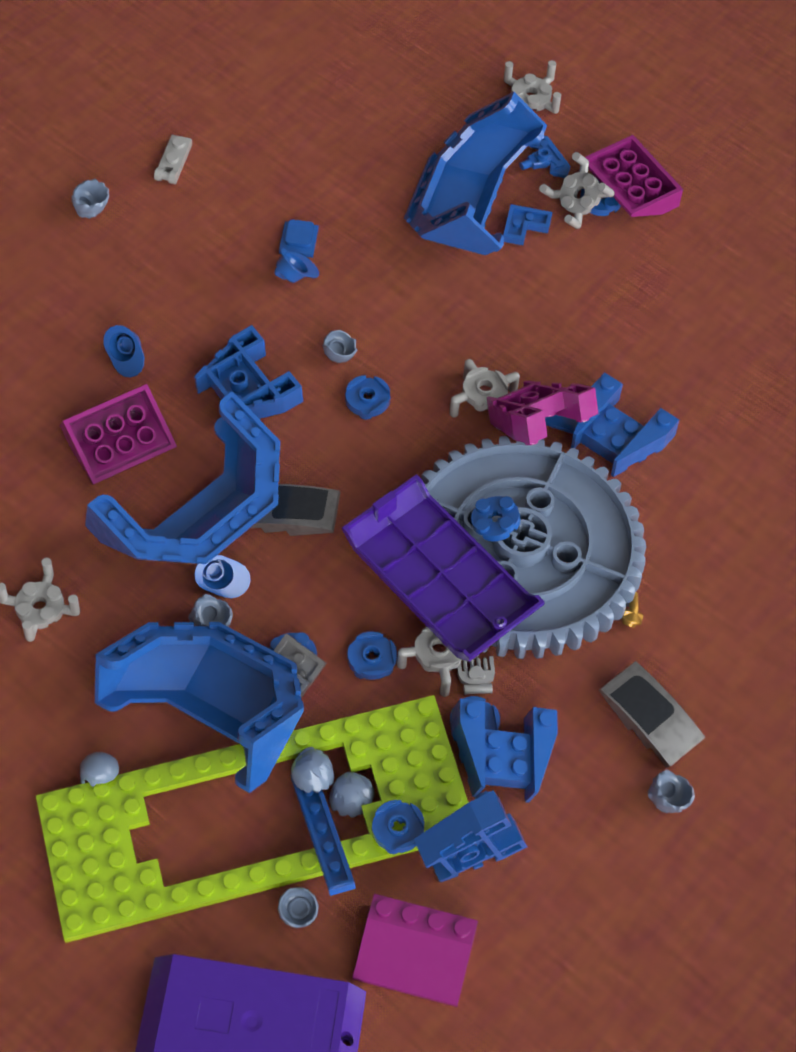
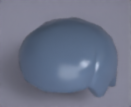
[323,330,358,363]
[80,752,119,787]
[277,887,319,928]

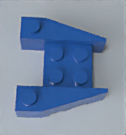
[194,325,303,419]
[571,372,679,477]
[452,698,558,803]
[414,790,527,883]

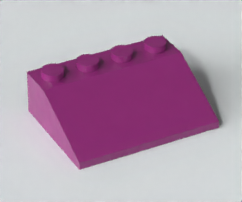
[585,135,683,217]
[60,384,177,485]
[353,894,478,1007]

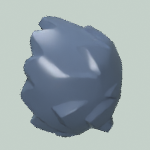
[71,179,110,219]
[188,594,233,627]
[291,747,334,793]
[648,770,695,813]
[329,772,375,818]

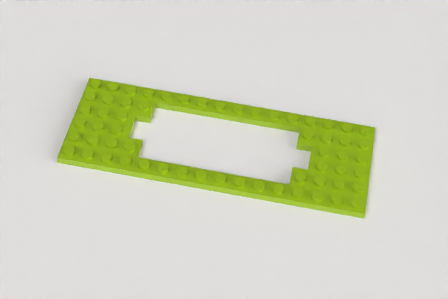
[36,695,468,943]

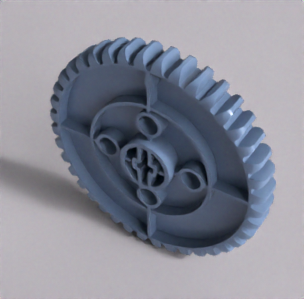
[421,436,646,659]

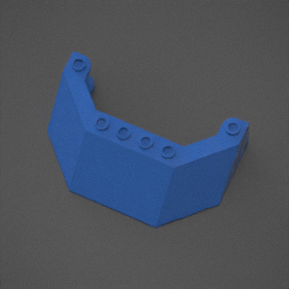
[404,92,547,255]
[85,391,280,564]
[95,622,304,793]

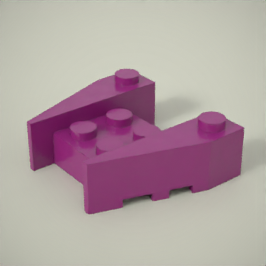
[486,381,598,445]

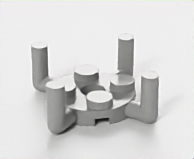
[504,60,561,114]
[539,152,614,229]
[449,359,520,430]
[0,558,80,642]
[397,627,479,697]

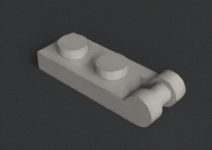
[154,135,192,184]

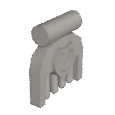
[457,656,495,695]

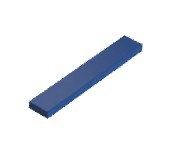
[290,775,356,896]

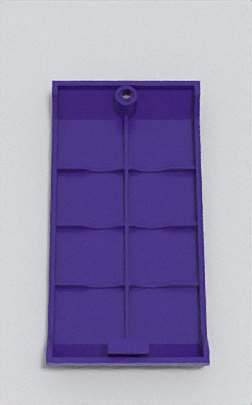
[342,474,545,662]
[135,954,366,1052]

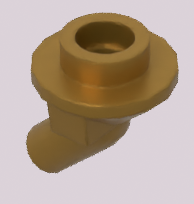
[621,592,643,628]

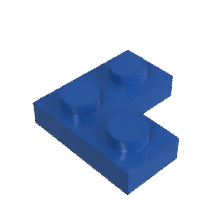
[503,204,552,245]

